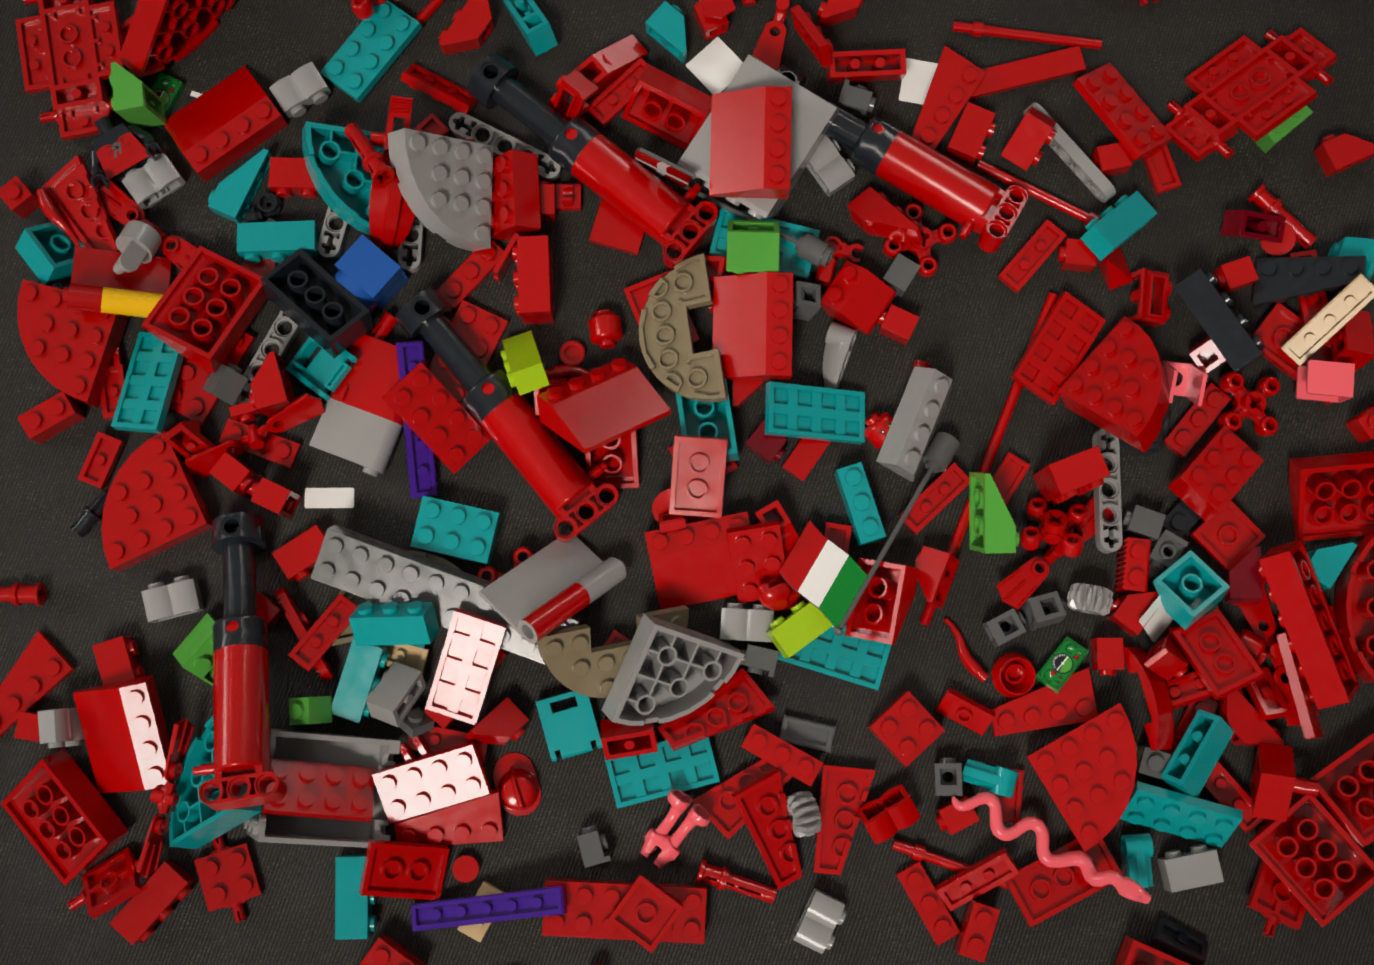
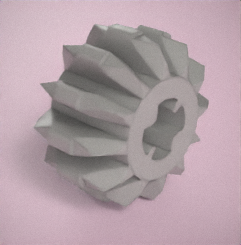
[1067,583,1113,616]
[786,791,822,837]

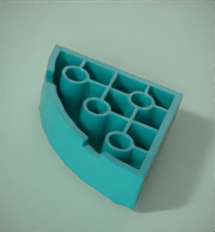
[302,121,382,236]
[169,716,262,849]

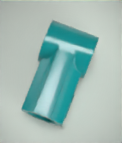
[962,759,1019,798]
[1120,833,1154,888]

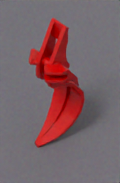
[369,95,415,255]

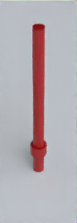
[952,21,1102,50]
[976,160,1101,226]
[891,839,1009,890]

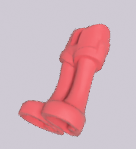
[640,789,711,869]

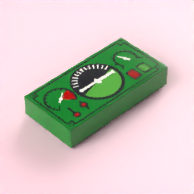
[151,72,185,129]
[1036,637,1089,694]

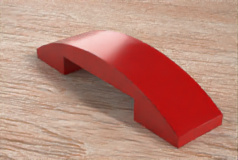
[1124,647,1174,751]

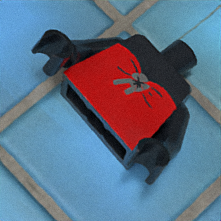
[90,116,166,192]

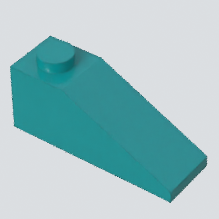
[502,0,558,56]
[208,149,273,223]

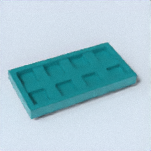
[320,0,422,103]
[709,208,820,281]
[111,331,184,434]
[765,381,865,444]
[777,611,891,691]
[604,737,720,809]
[1120,781,1243,848]

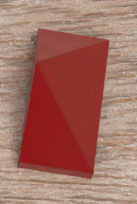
[1097,246,1133,291]

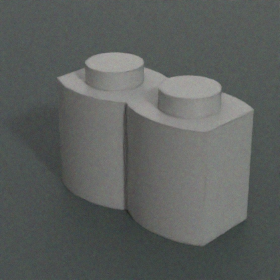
[269,62,331,118]
[806,135,855,197]
[122,153,186,210]
[141,575,204,623]
[720,603,774,643]
[38,708,85,749]
[792,888,847,954]

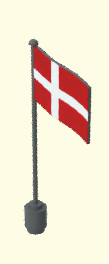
[631,147,835,268]

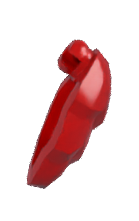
[757,582,807,610]

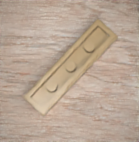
[1281,273,1374,366]

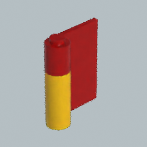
[62,246,171,318]

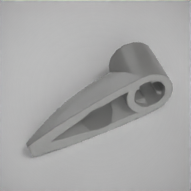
[822,322,858,389]

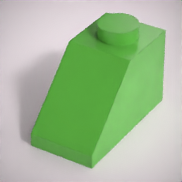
[289,696,332,726]

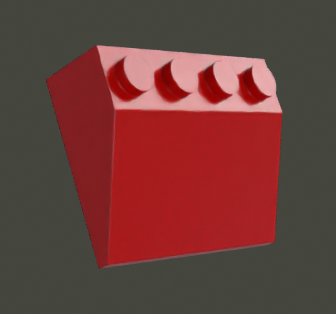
[164,66,288,183]
[709,86,792,199]
[142,246,268,374]
[712,272,793,382]
[537,358,671,454]
[1288,451,1374,541]
[644,512,750,610]
[73,675,175,793]
[1310,733,1374,847]
[1,749,129,886]
[1248,793,1374,928]

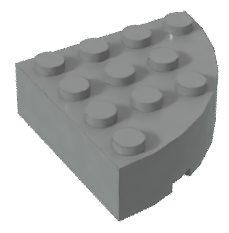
[388,128,493,252]
[602,614,745,726]

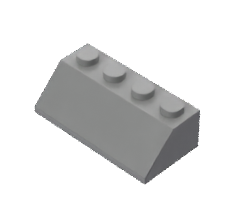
[876,367,953,482]

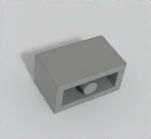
[366,661,426,727]
[1157,844,1224,893]

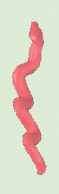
[952,792,1152,904]

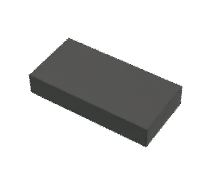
[779,715,836,753]

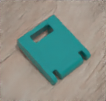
[285,336,359,401]
[535,690,603,762]

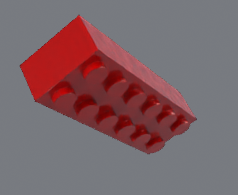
[1258,539,1360,710]
[542,877,707,944]

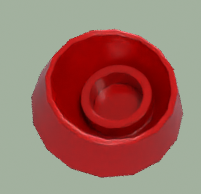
[991,652,1036,698]

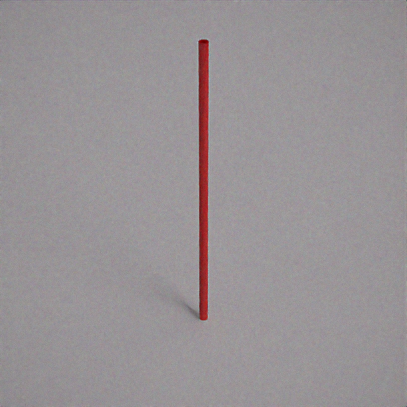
[919,292,1058,626]

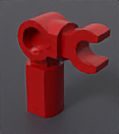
[814,236,863,287]

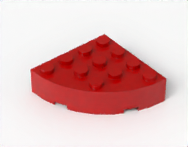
[118,0,236,77]
[17,279,129,409]
[1058,316,1169,453]
[101,430,213,572]
[1334,534,1374,683]
[1027,703,1137,852]

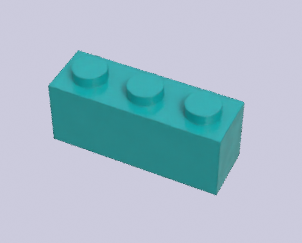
[1080,191,1158,261]
[237,220,319,264]
[834,462,886,547]
[349,601,440,646]
[332,638,390,723]
[1160,709,1234,798]
[335,854,377,940]

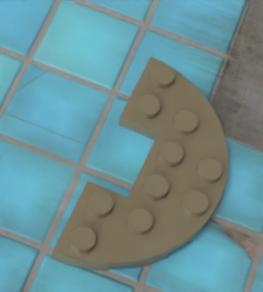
[639,253,728,402]
[537,605,689,698]

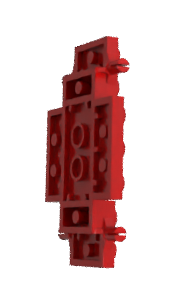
[15,0,127,141]
[1165,27,1337,162]

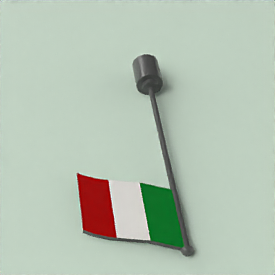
[780,432,960,636]

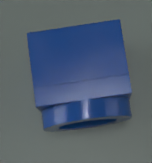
[333,234,409,313]

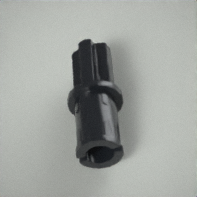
[70,490,108,537]

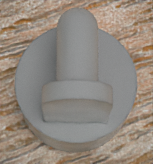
[113,220,162,275]

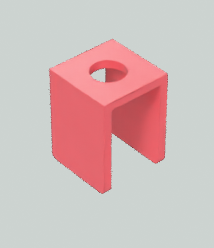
[1161,360,1208,406]
[1295,360,1355,403]

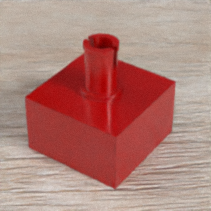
[1250,742,1319,822]

